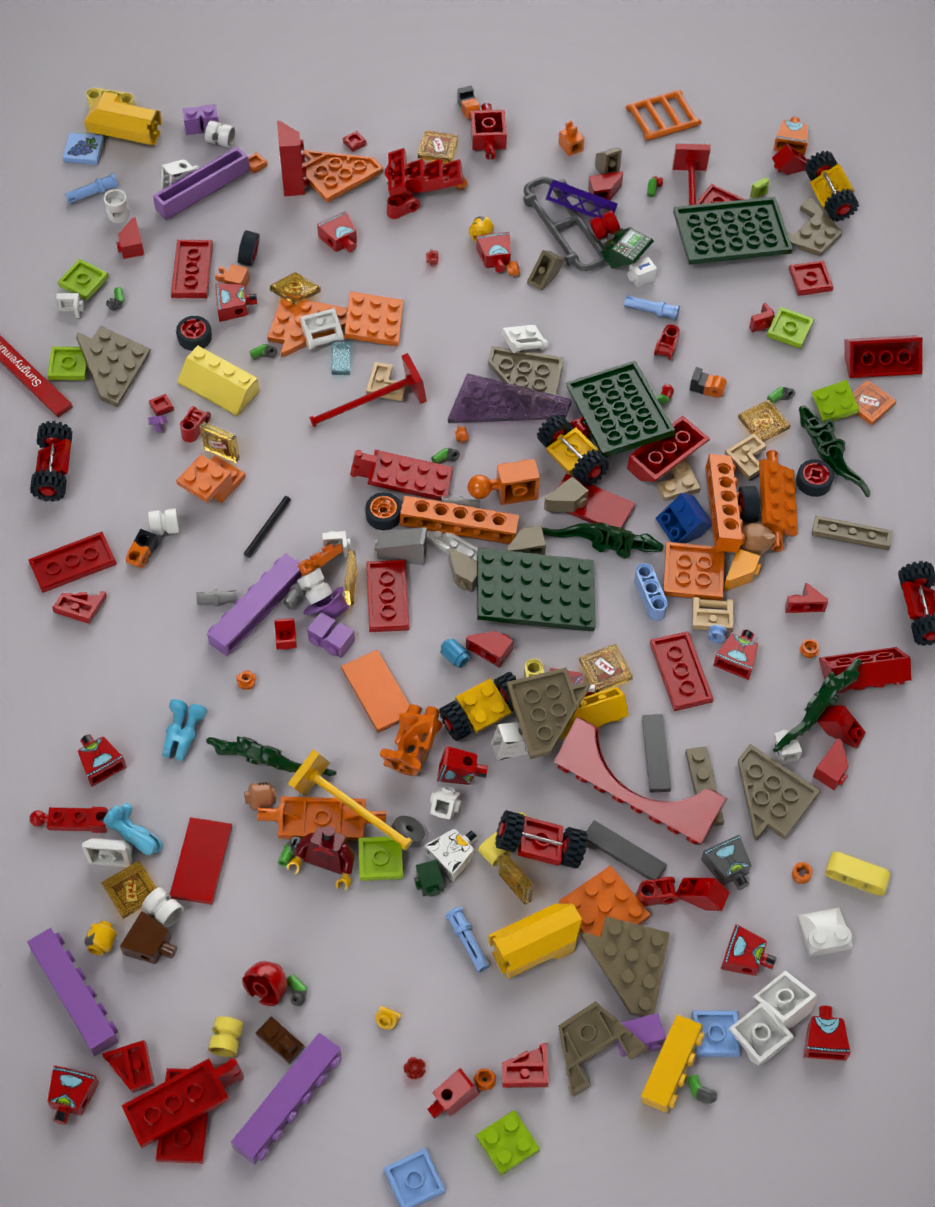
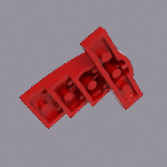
[385,148,463,196]

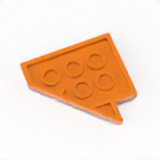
[302,150,383,203]
[267,296,348,357]

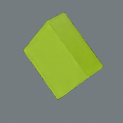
[750,177,770,199]

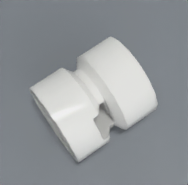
[205,120,236,148]
[104,189,130,223]
[148,508,179,536]
[297,568,333,605]
[142,887,184,928]

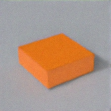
[248,152,268,174]

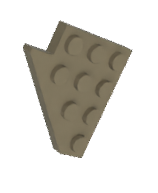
[76,325,150,407]
[488,346,564,415]
[507,667,590,760]
[738,744,820,840]
[581,916,670,1017]

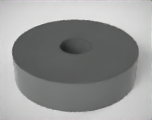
[391,815,425,847]

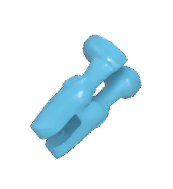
[162,699,207,761]
[103,802,163,855]

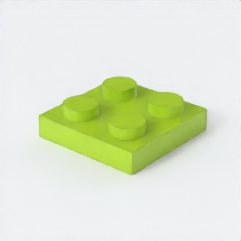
[58,259,109,301]
[767,307,814,349]
[47,346,87,380]
[811,379,860,423]
[359,836,403,881]
[476,1110,540,1176]

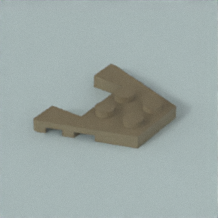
[787,197,842,256]
[558,1001,648,1097]

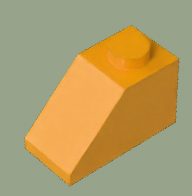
[724,549,762,591]

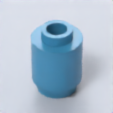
[440,639,470,668]

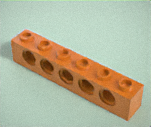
[705,454,745,553]
[399,496,519,544]

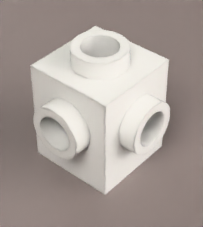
[429,786,462,820]

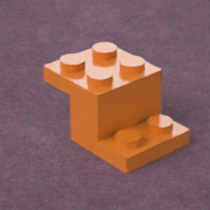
[176,455,246,503]

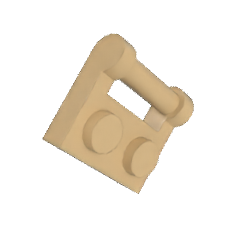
[692,597,733,632]

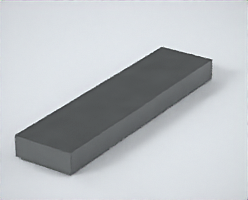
[642,714,671,792]
[586,820,667,880]

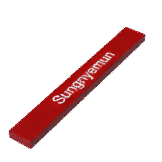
[0,336,73,417]

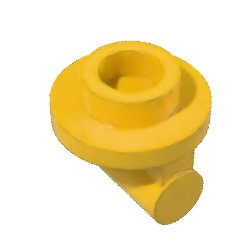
[375,1005,402,1030]

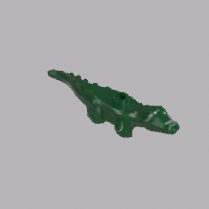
[799,405,870,497]
[541,522,664,559]
[773,659,862,752]
[206,736,337,776]

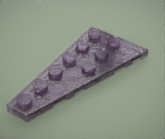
[447,373,572,423]

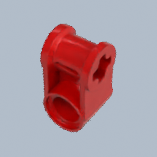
[387,189,420,219]
[654,324,680,360]
[180,406,211,443]
[636,877,679,907]

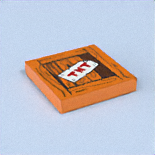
[853,380,896,425]

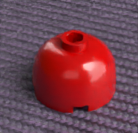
[242,961,288,1006]

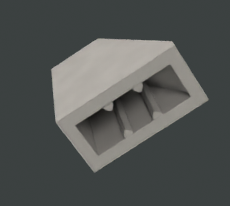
[374,527,427,566]

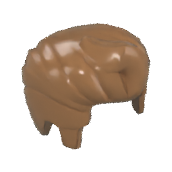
[739,523,776,557]

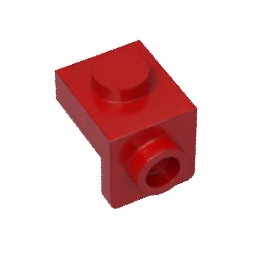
[749,303,775,333]
[274,618,297,650]

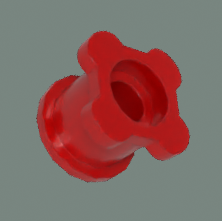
[570,416,591,438]

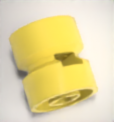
[208,1016,244,1057]

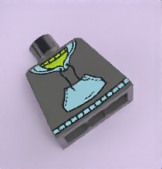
[701,835,751,890]

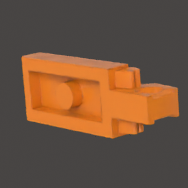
[297,543,343,576]

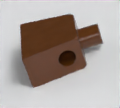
[120,911,177,964]

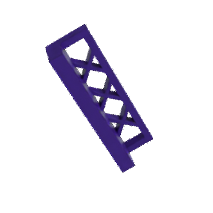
[545,179,618,218]

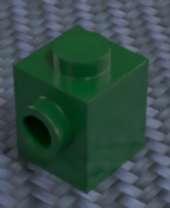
[414,860,444,897]

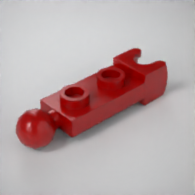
[29,807,108,833]

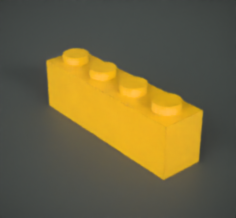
[559,686,629,740]
[641,1014,705,1114]

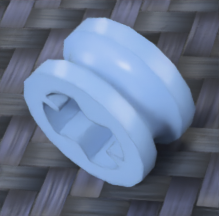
[708,625,727,643]

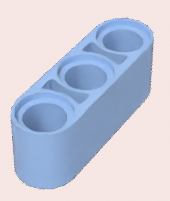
[634,563,668,621]

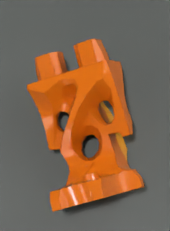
[380,704,443,776]

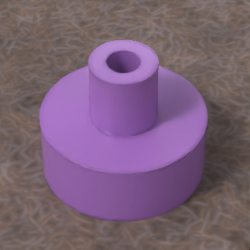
[148,415,168,432]

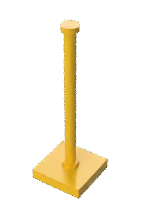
[288,749,413,851]

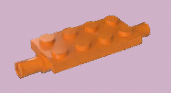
[759,450,798,552]
[257,796,386,841]

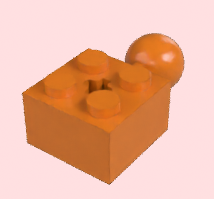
[467,459,540,505]

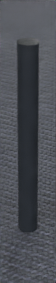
[244,496,291,558]

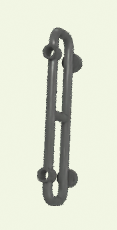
[523,177,608,272]

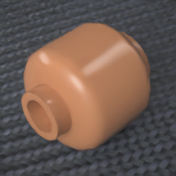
[244,782,276,811]

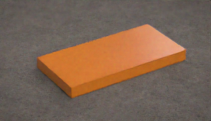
[341,650,409,733]

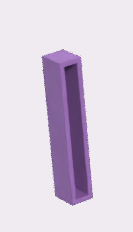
[153,146,250,220]
[207,553,302,656]
[27,928,118,1056]
[231,1033,342,1165]

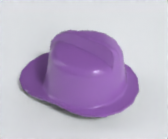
[303,587,349,618]

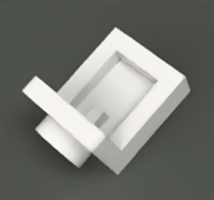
[56,293,84,318]
[322,531,351,557]

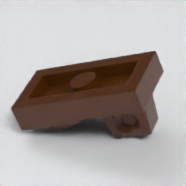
[256,1016,305,1064]

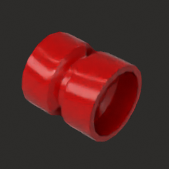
[589,210,621,240]

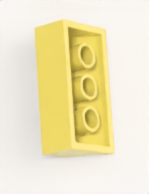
[177,346,259,416]

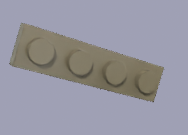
[812,515,893,550]
[685,747,724,826]

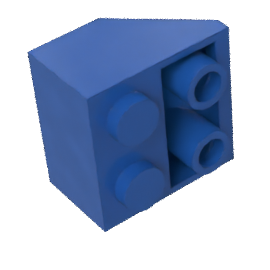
[656,493,712,544]

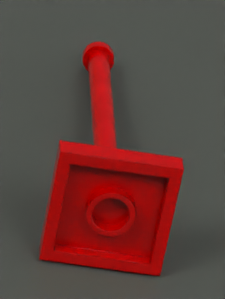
[672,144,711,205]
[309,353,427,428]

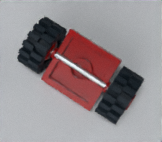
[30,421,73,501]
[898,561,935,646]
[495,810,588,869]

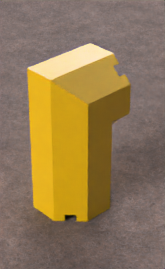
[84,92,162,145]
[488,903,582,979]

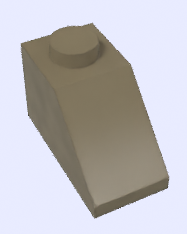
[595,148,622,174]
[527,250,565,291]
[544,477,589,512]
[507,526,546,555]
[449,548,477,592]

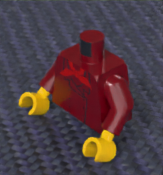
[287,826,355,890]

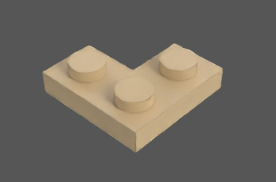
[366,362,407,401]
[725,433,766,480]
[657,459,700,502]

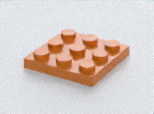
[344,291,403,347]
[663,542,725,601]
[559,865,651,937]

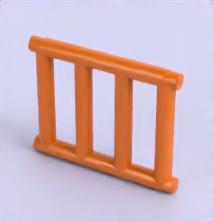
[625,90,702,141]

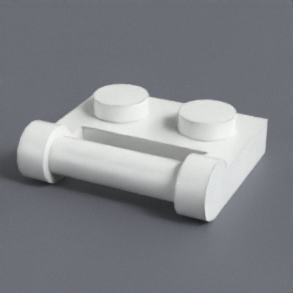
[299,308,344,350]
[501,325,548,353]

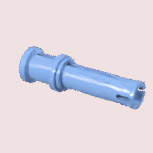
[65,173,119,204]
[624,295,680,321]
[445,907,490,972]

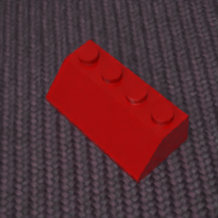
[277,121,308,197]
[844,335,923,378]
[627,416,710,482]
[819,647,912,693]

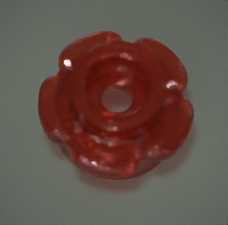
[426,249,439,267]
[403,1057,426,1079]

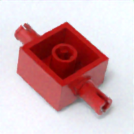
[471,103,507,160]

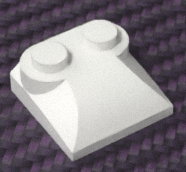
[82,838,133,868]
[797,908,853,957]
[753,971,818,1029]
[729,1002,793,1066]

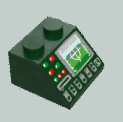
[600,228,654,269]

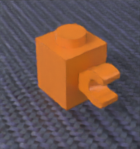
[558,121,584,157]
[215,264,250,289]

